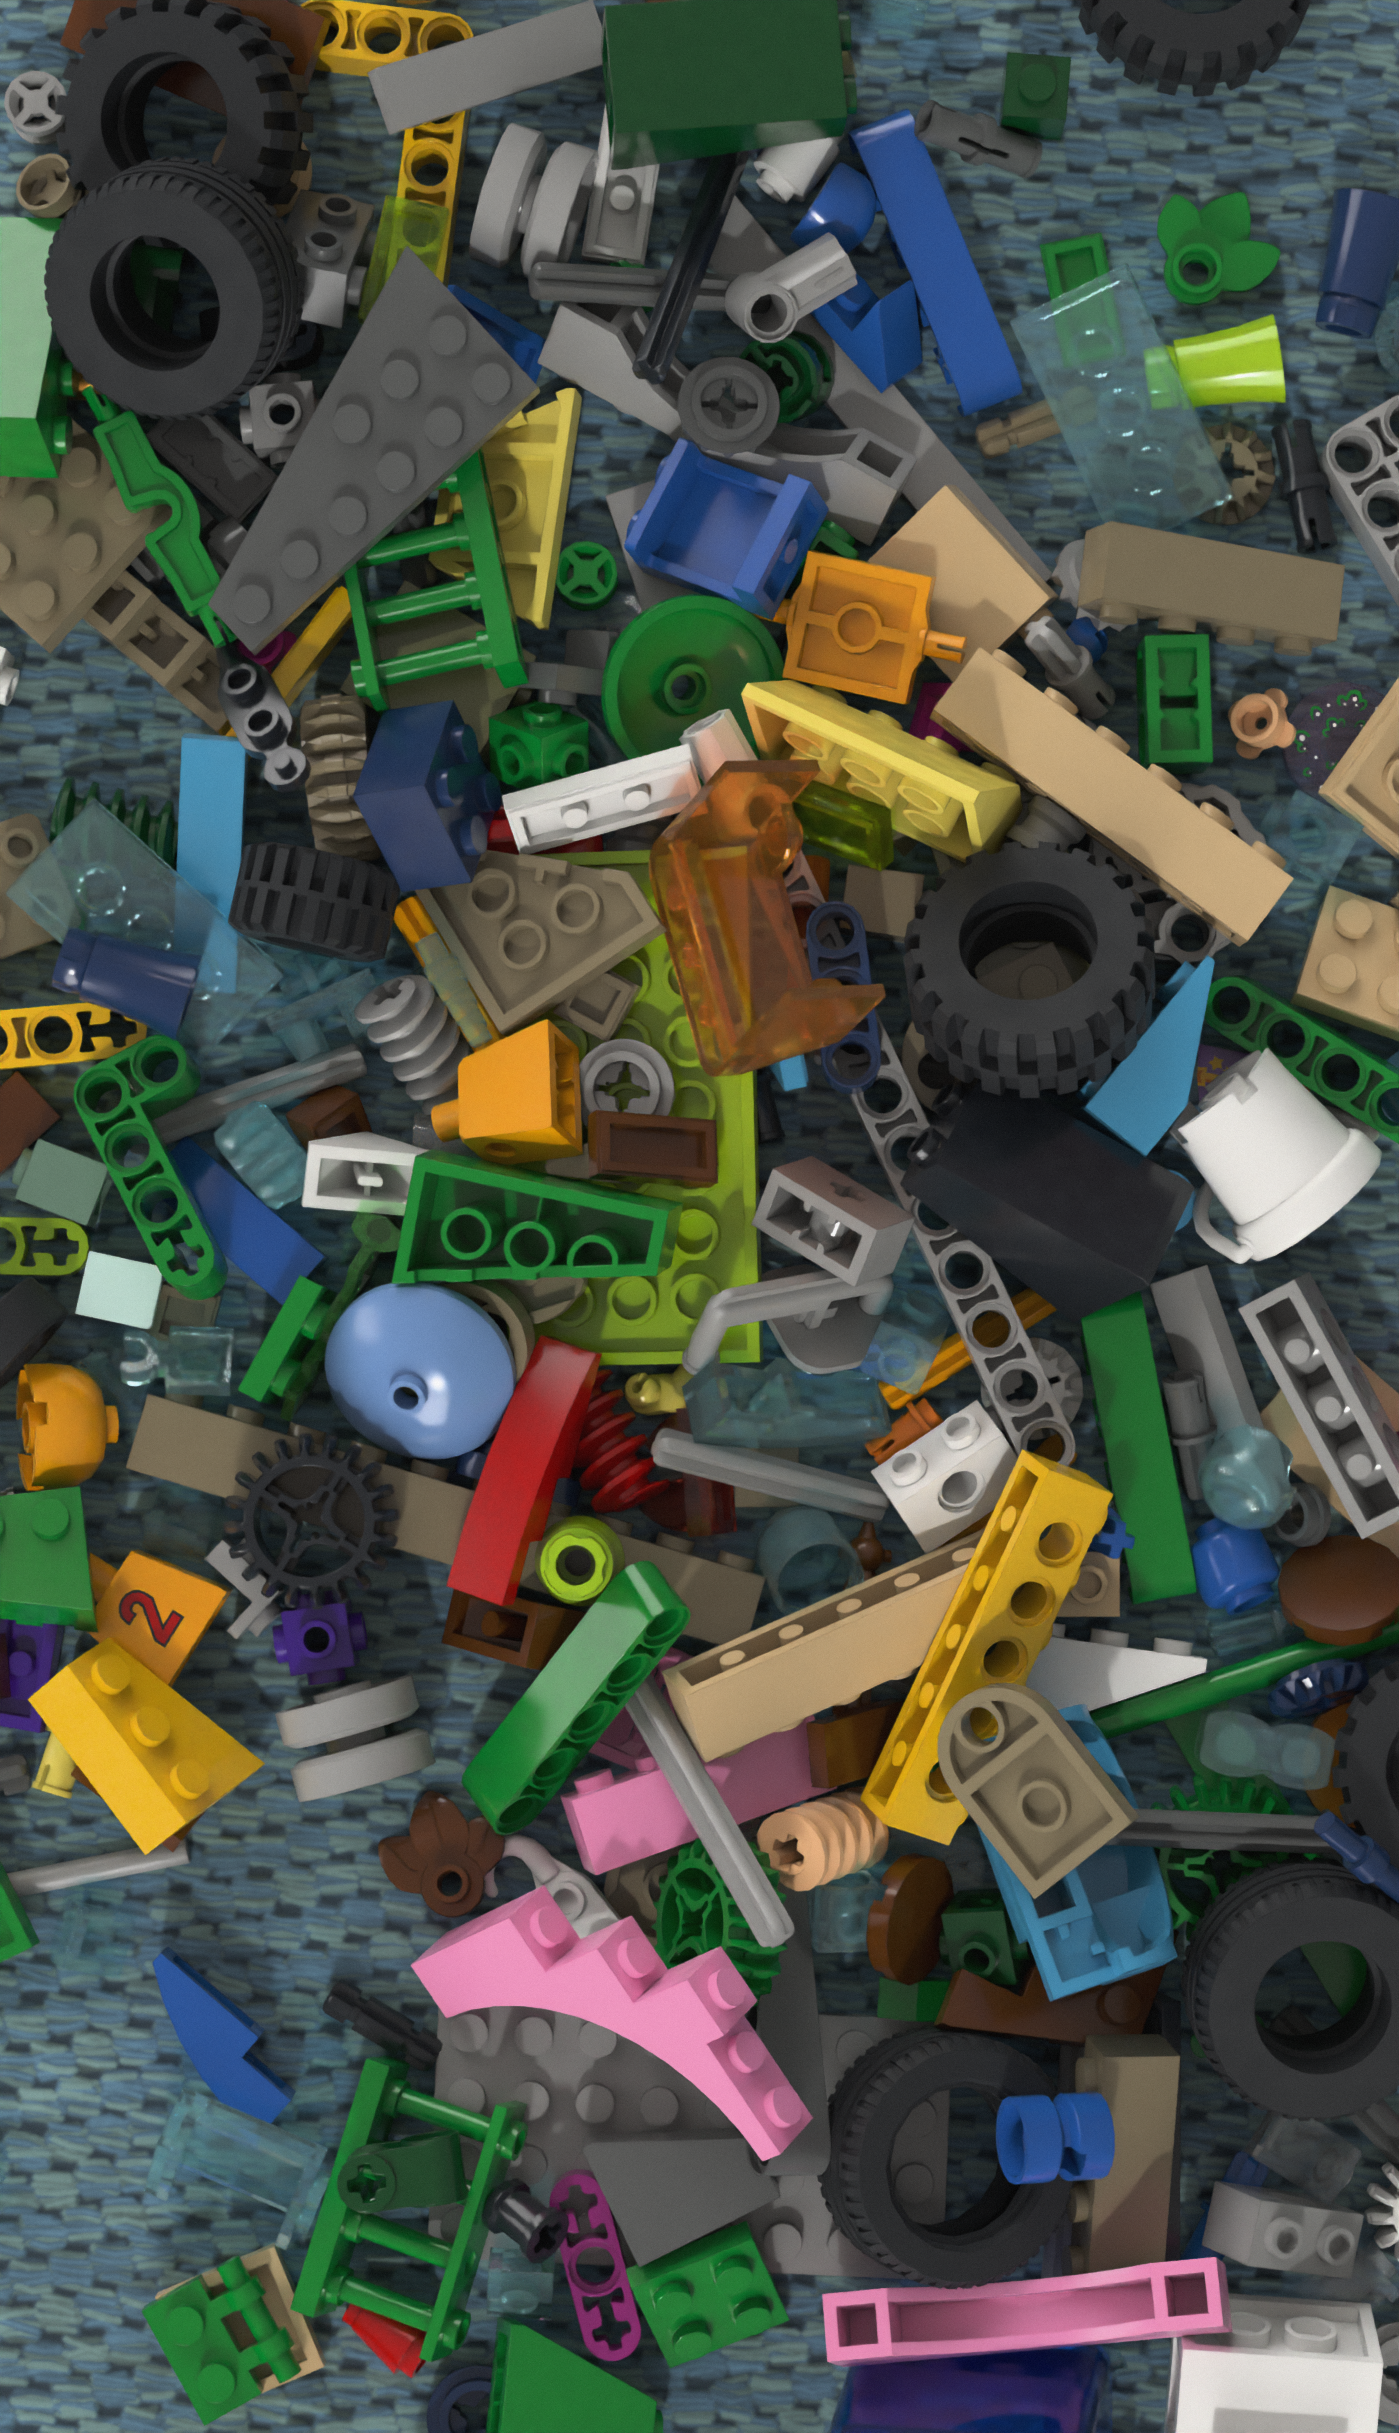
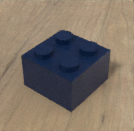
[353,700,501,892]

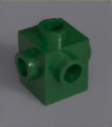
[939,1888,1034,1990]

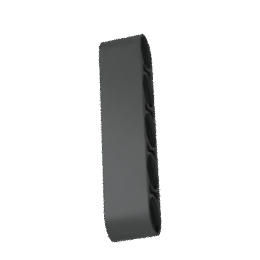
[745,1867,831,2176]

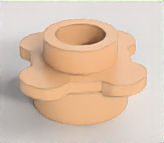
[1228,688,1296,760]

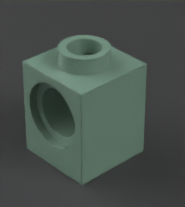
[12,1139,113,1228]

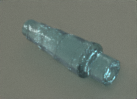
[415,932,492,1048]

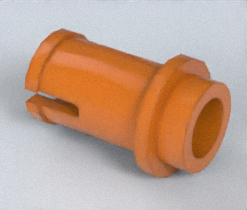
[864,1398,944,1465]

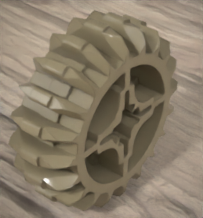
[299,693,382,862]

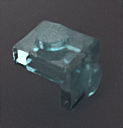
[860,1284,951,1395]
[487,2247,556,2321]

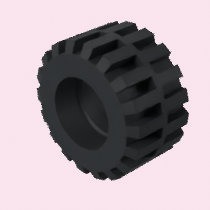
[228,842,400,962]

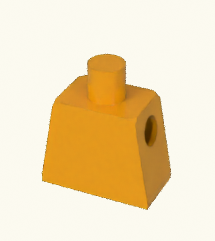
[431,1019,583,1165]

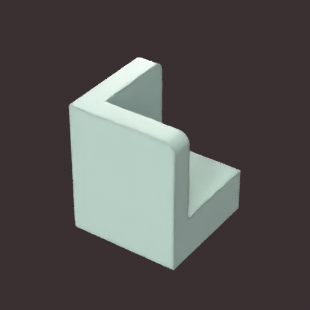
[75,1251,167,1329]

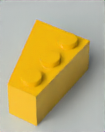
[28,1637,265,1855]

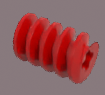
[572,1369,671,1514]

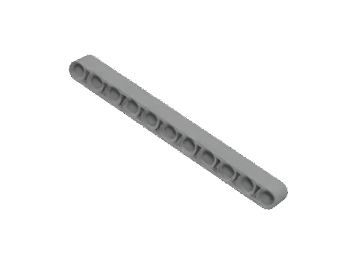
[750,832,1076,1466]

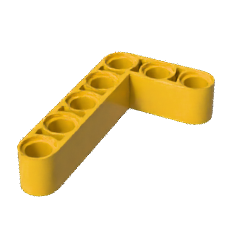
[300,0,474,288]

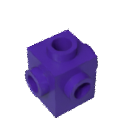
[272,1590,368,1685]

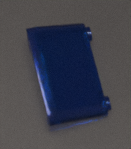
[828,2344,1112,2433]

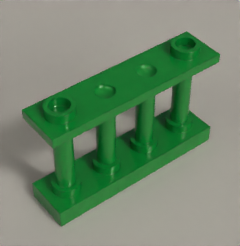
[344,447,529,717]
[290,2055,528,2362]

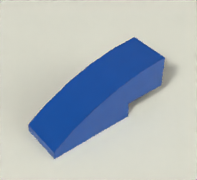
[163,1136,329,1305]
[152,1946,296,2140]

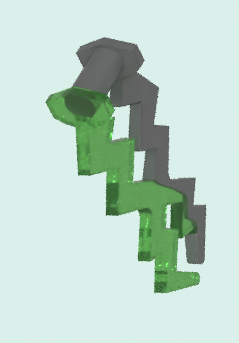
[280,1212,403,1422]

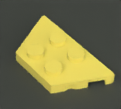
[429,388,582,630]

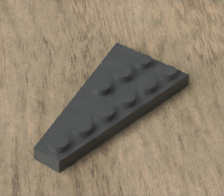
[208,246,540,655]

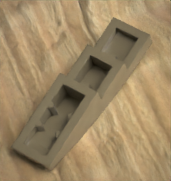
[82,570,232,736]

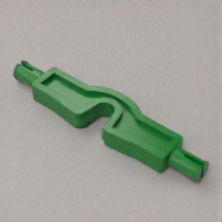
[82,385,238,648]

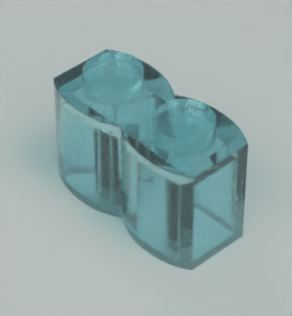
[1194,1707,1335,1790]

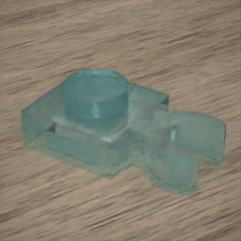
[120,1326,235,1396]

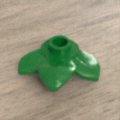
[1157,192,1281,305]

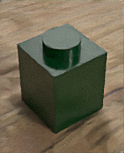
[999,52,1071,140]

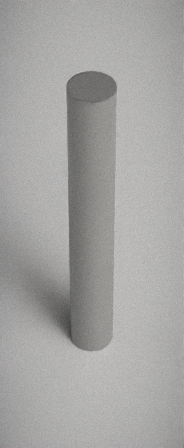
[7,1838,191,1897]

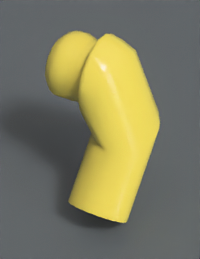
[624,1364,711,1416]

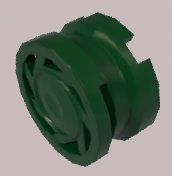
[739,330,835,423]

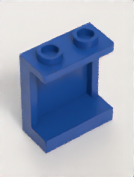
[624,437,829,620]

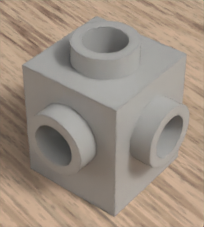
[239,373,321,469]

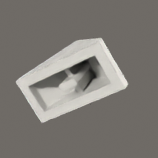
[301,1131,429,1216]

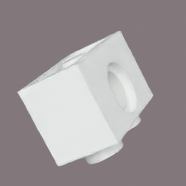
[871,1400,1018,1554]

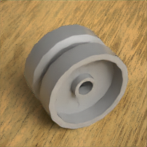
[469,123,599,278]
[275,1674,436,1802]

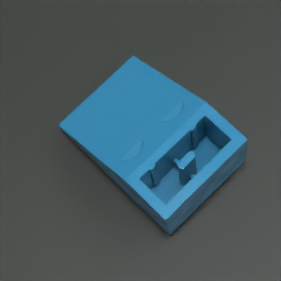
[1075,955,1215,1157]

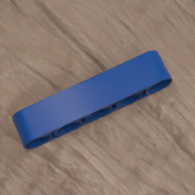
[847,108,1023,417]

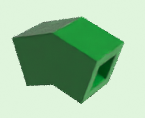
[877,1975,951,2022]

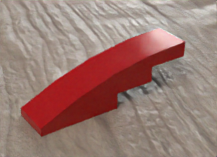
[446,1335,602,1606]

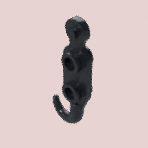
[215,629,311,793]

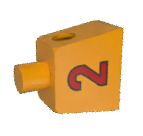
[87,1549,233,1687]

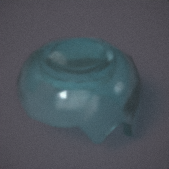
[1198,1424,1297,1530]

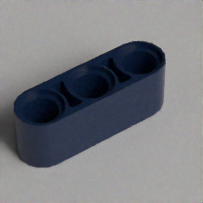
[806,901,881,1095]

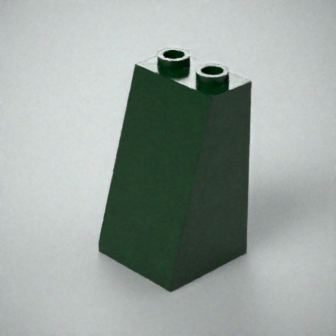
[601,0,857,170]

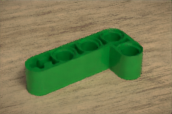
[73,1035,228,1300]

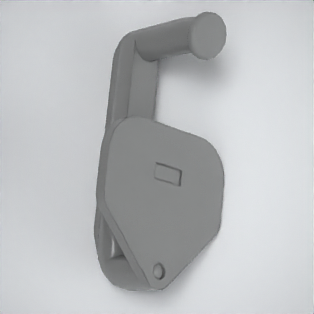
[682,1264,894,1377]

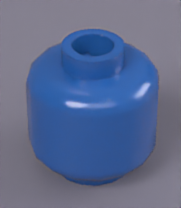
[1190,1515,1280,1616]

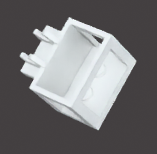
[1164,2293,1384,2433]

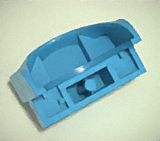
[977,1704,1178,2002]

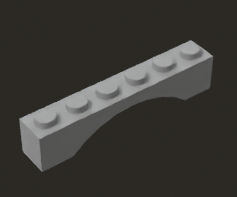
[537,301,918,546]

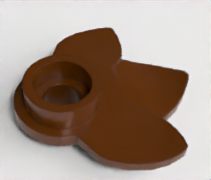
[378,1791,506,1918]

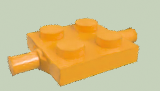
[750,550,967,705]

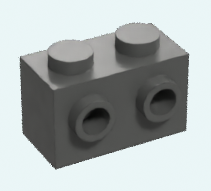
[284,189,382,328]

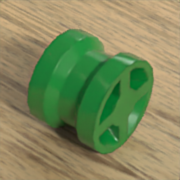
[556,541,618,612]

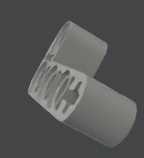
[1319,395,1399,607]

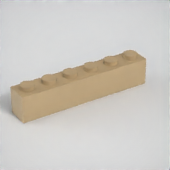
[930,647,1294,947]
[662,1528,1025,1762]

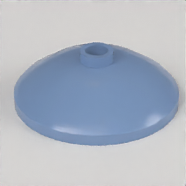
[325,1282,516,1460]

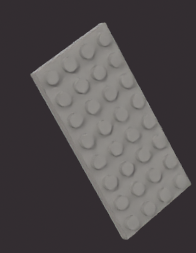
[428,2006,950,2279]

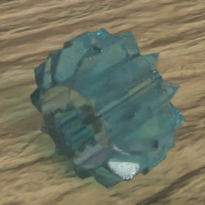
[214,1100,307,1210]

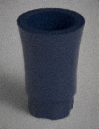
[1315,188,1399,339]
[51,927,203,1041]

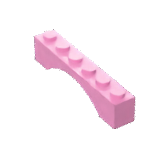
[822,2257,1232,2367]

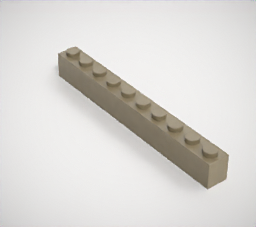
[126,1386,766,1645]

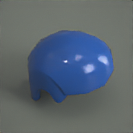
[790,163,876,254]

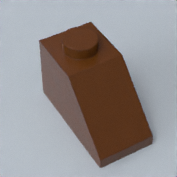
[441,1589,587,1671]

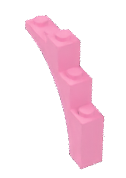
[411,1885,813,2161]

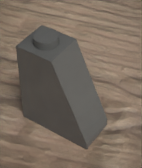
[581,2128,781,2267]

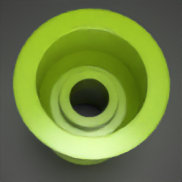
[1143,314,1286,410]
[535,1516,625,1606]

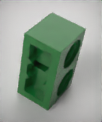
[1135,634,1213,774]

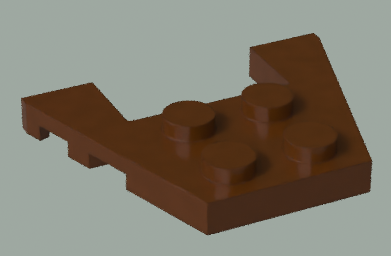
[934,1929,1179,2048]

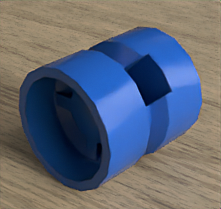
[996,2091,1115,2185]

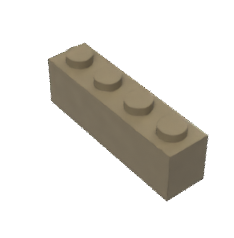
[1077,521,1345,656]
[1061,2034,1180,2276]

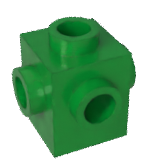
[488,699,589,790]

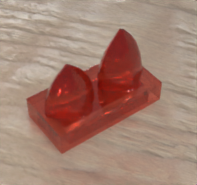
[639,1405,737,1537]

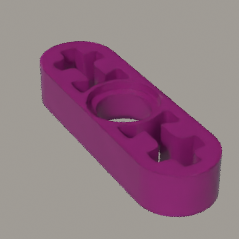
[549,2169,642,2361]

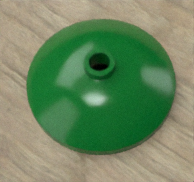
[601,594,786,787]

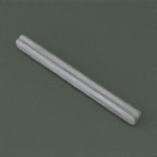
[625,1673,795,1948]

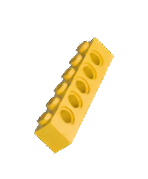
[860,1449,1113,1846]

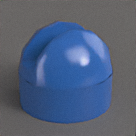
[1066,616,1109,665]

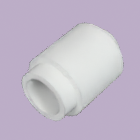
[754,133,844,204]

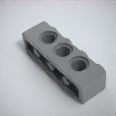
[1238,1271,1399,1539]

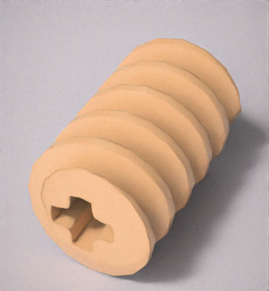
[757,1786,889,1891]

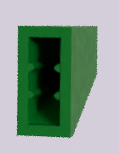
[486,2316,663,2433]

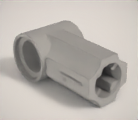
[724,232,858,343]

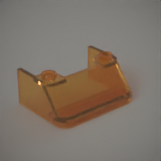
[649,760,886,1077]

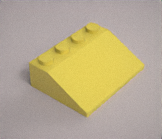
[741,680,1023,863]

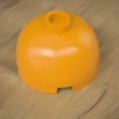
[16,1363,119,1491]

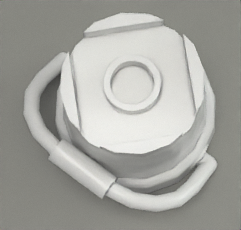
[1168,1048,1382,1264]

